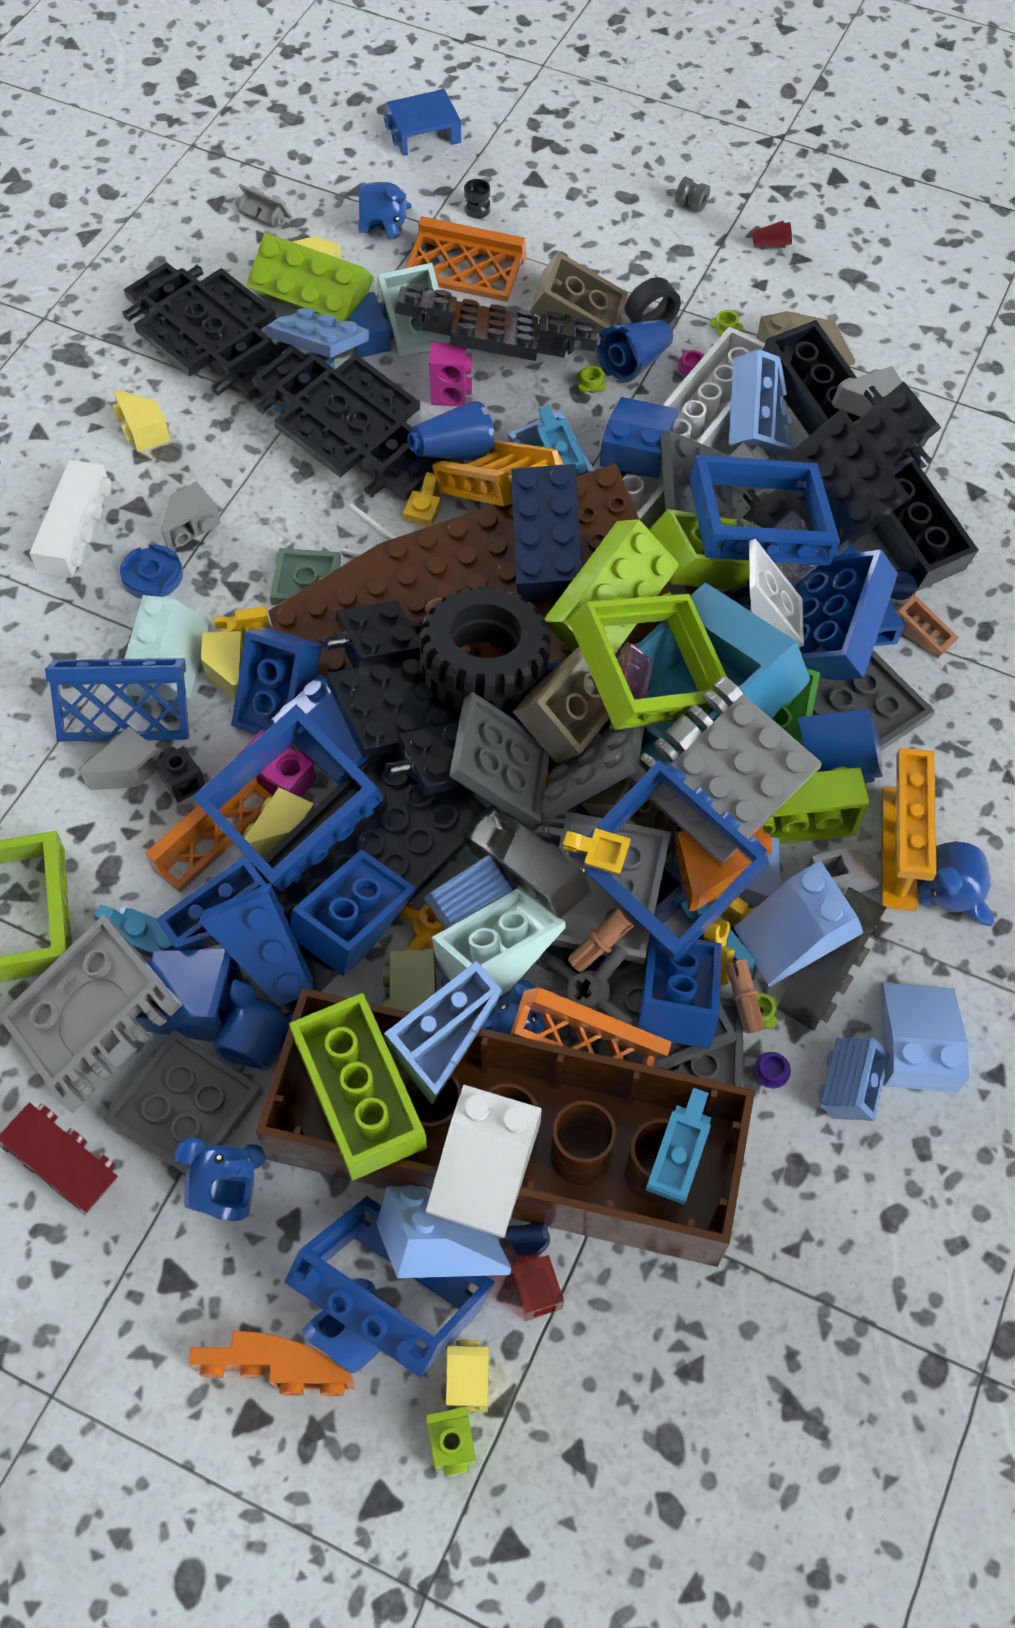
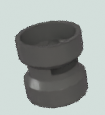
[675,176,710,212]

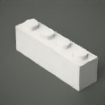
[29,460,111,578]

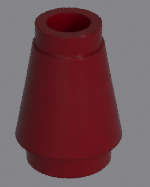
[752,220,792,248]

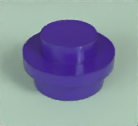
[754,1052,791,1089]

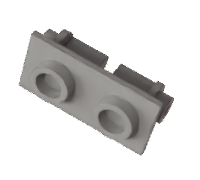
[235,184,292,227]

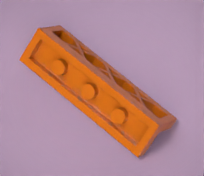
[145,777,273,893]
[510,987,672,1067]

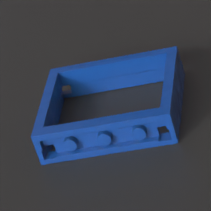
[689,455,840,565]
[192,704,384,893]
[568,760,769,959]
[284,1196,495,1378]

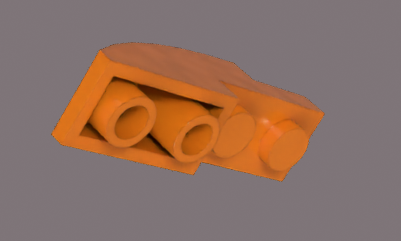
[189,1331,355,1396]

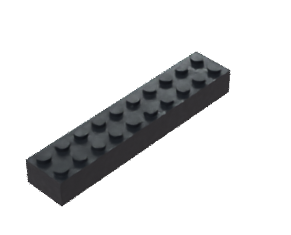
[762,320,979,592]

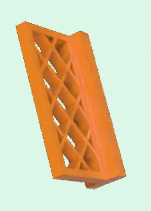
[406,216,526,302]

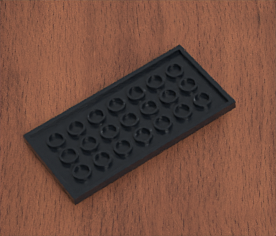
[255,751,494,1013]

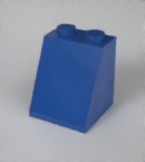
[135,949,243,1042]

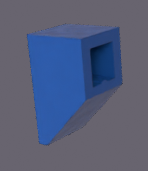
[349,291,394,358]

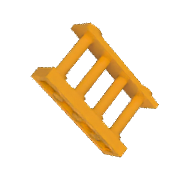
[433,440,563,507]
[881,748,936,912]

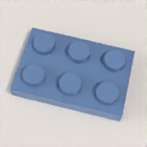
[266,308,369,358]

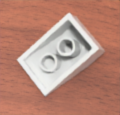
[749,539,804,647]
[426,1085,542,1238]

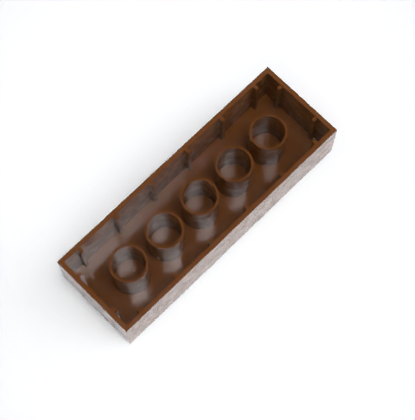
[256,988,755,1267]

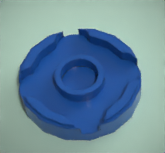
[120,544,183,599]

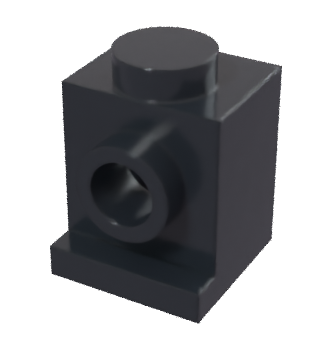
[154,746,206,803]

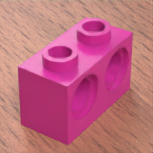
[429,342,472,407]
[236,730,317,797]

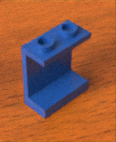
[384,89,461,156]

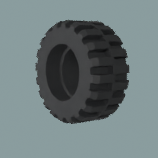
[420,586,551,711]

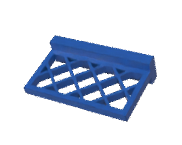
[45,658,190,742]

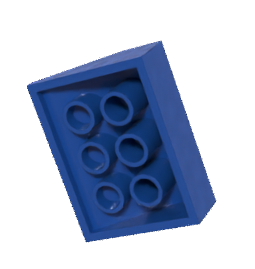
[790,550,898,680]

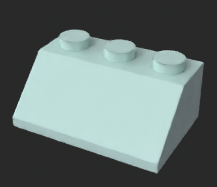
[124,595,211,702]

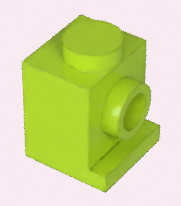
[426,1407,476,1477]

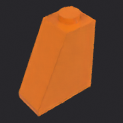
[674,826,772,911]

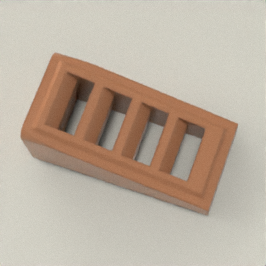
[896,594,959,658]

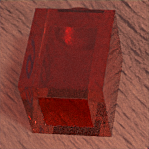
[511,1253,564,1321]

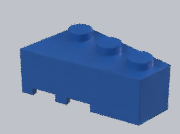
[156,855,291,950]
[199,883,313,1007]

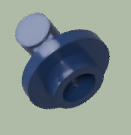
[891,570,917,601]
[506,1223,550,1258]

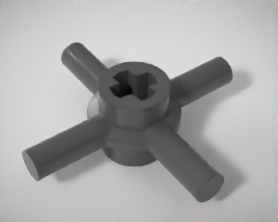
[546,944,634,1041]

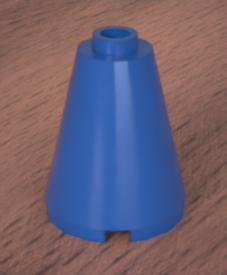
[596,320,673,383]
[407,401,494,461]

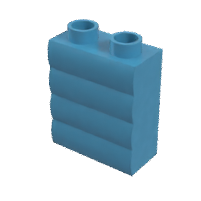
[600,582,810,767]

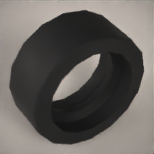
[625,277,681,324]

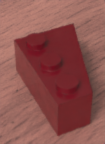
[0,1102,118,1216]

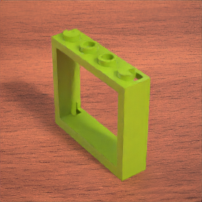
[568,593,727,730]
[0,831,72,982]

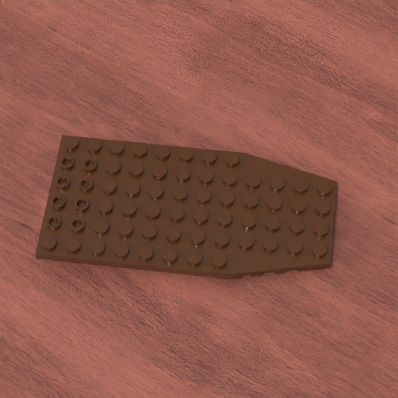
[268,463,670,679]

